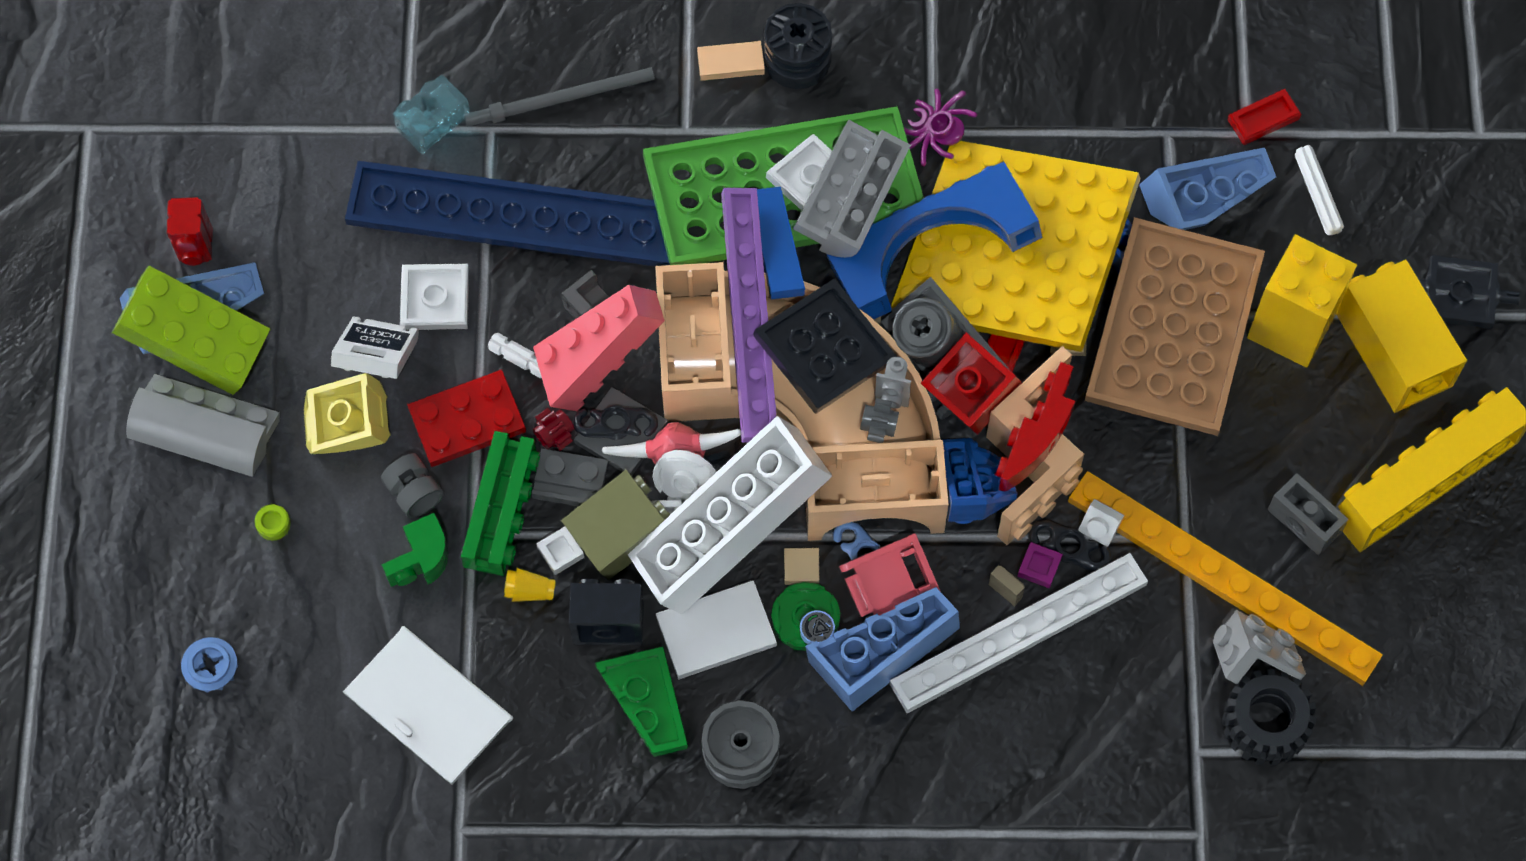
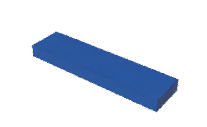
[757,187,805,300]

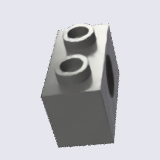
[1268,473,1349,556]

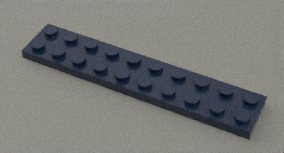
[345,161,670,266]

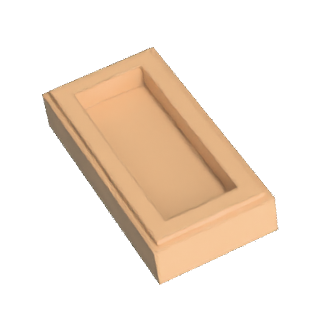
[697,41,765,81]

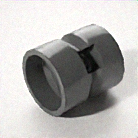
[381,453,444,518]

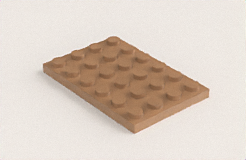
[1085,217,1265,436]

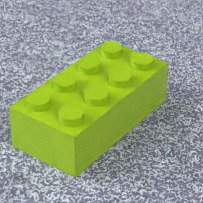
[112,266,270,395]

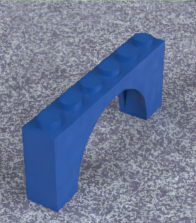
[826,161,1043,319]

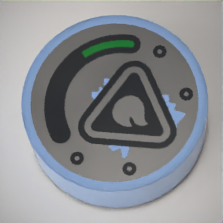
[800,610,835,645]

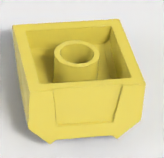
[304,373,390,454]

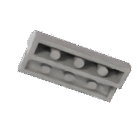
[793,120,911,258]
[126,374,280,477]

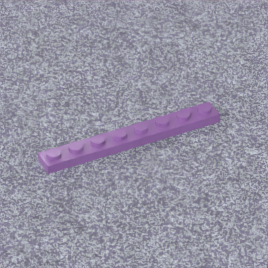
[721,188,777,442]

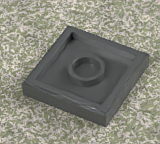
[574,387,668,475]

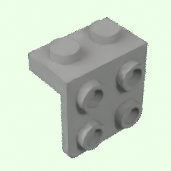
[1213,610,1306,684]

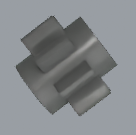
[860,398,899,443]

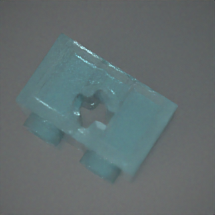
[393,75,470,154]

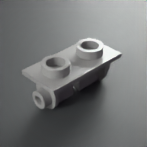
[875,357,911,408]

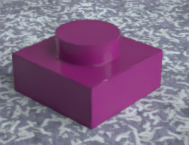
[1017,542,1063,589]

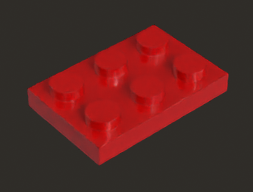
[407,369,526,468]

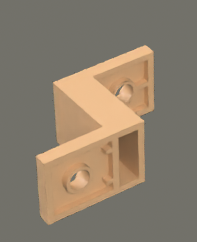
[986,346,1084,545]

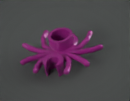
[904,89,977,166]

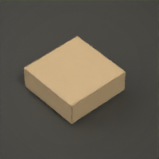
[784,548,819,585]

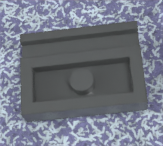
[531,449,609,507]

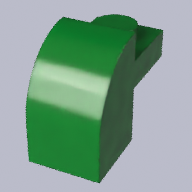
[381,513,449,587]

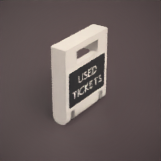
[331,316,419,379]

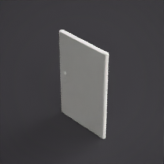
[343,626,513,785]

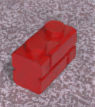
[167,197,213,266]

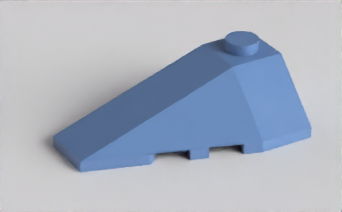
[1139,148,1276,230]
[120,262,264,354]

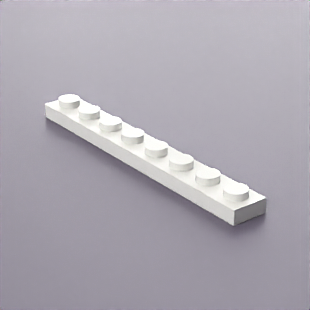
[890,553,1148,713]

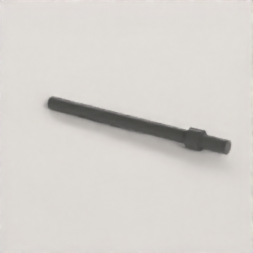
[464,67,655,127]

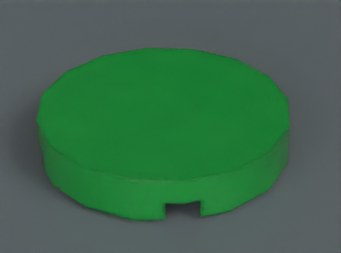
[771,582,840,651]

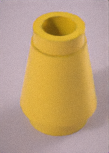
[504,568,555,602]

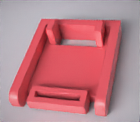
[839,533,941,617]

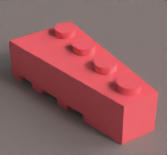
[533,285,665,412]

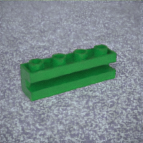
[461,431,541,576]

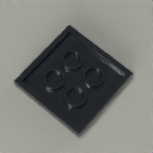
[753,278,897,414]

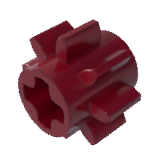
[533,408,575,451]

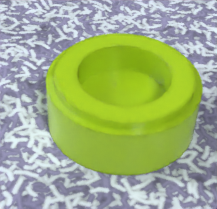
[255,504,291,541]

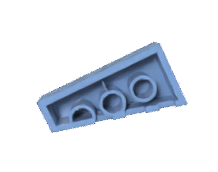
[805,587,960,711]

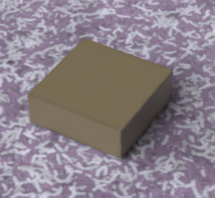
[988,565,1025,607]

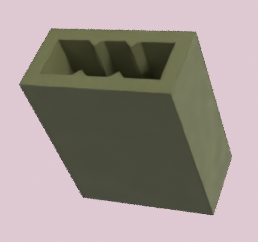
[561,470,670,580]

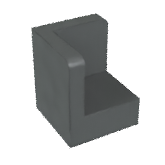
[561,270,609,319]

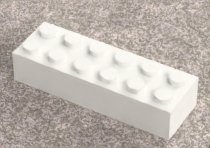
[628,416,832,614]

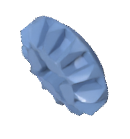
[181,637,238,693]

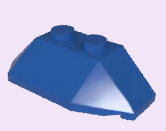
[943,438,1017,524]

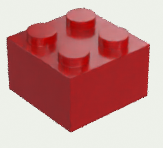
[920,332,1022,435]

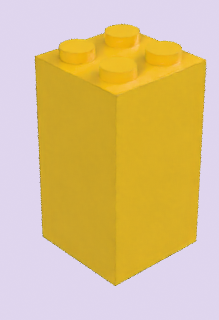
[1247,234,1357,368]
[1336,260,1467,413]

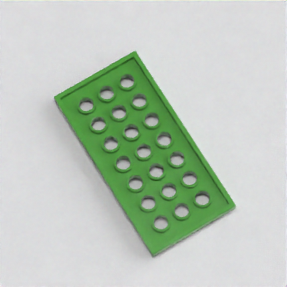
[643,106,924,265]

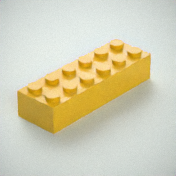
[1338,387,1526,553]

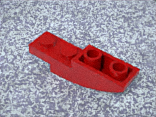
[995,361,1075,491]

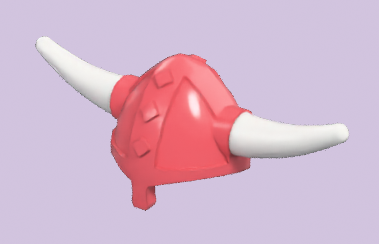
[602,422,741,465]

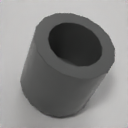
[892,298,962,368]

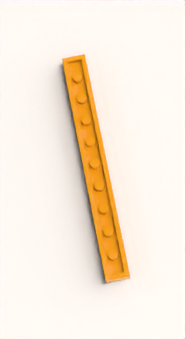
[1068,471,1383,686]

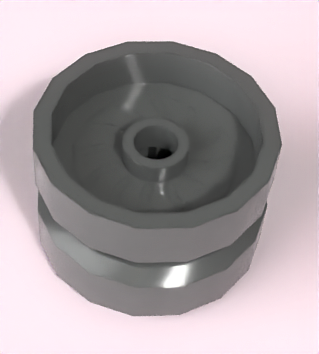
[701,700,780,789]

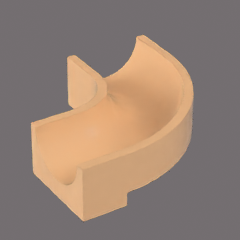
[656,262,949,541]

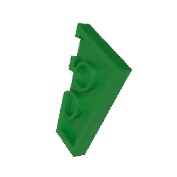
[595,647,688,757]

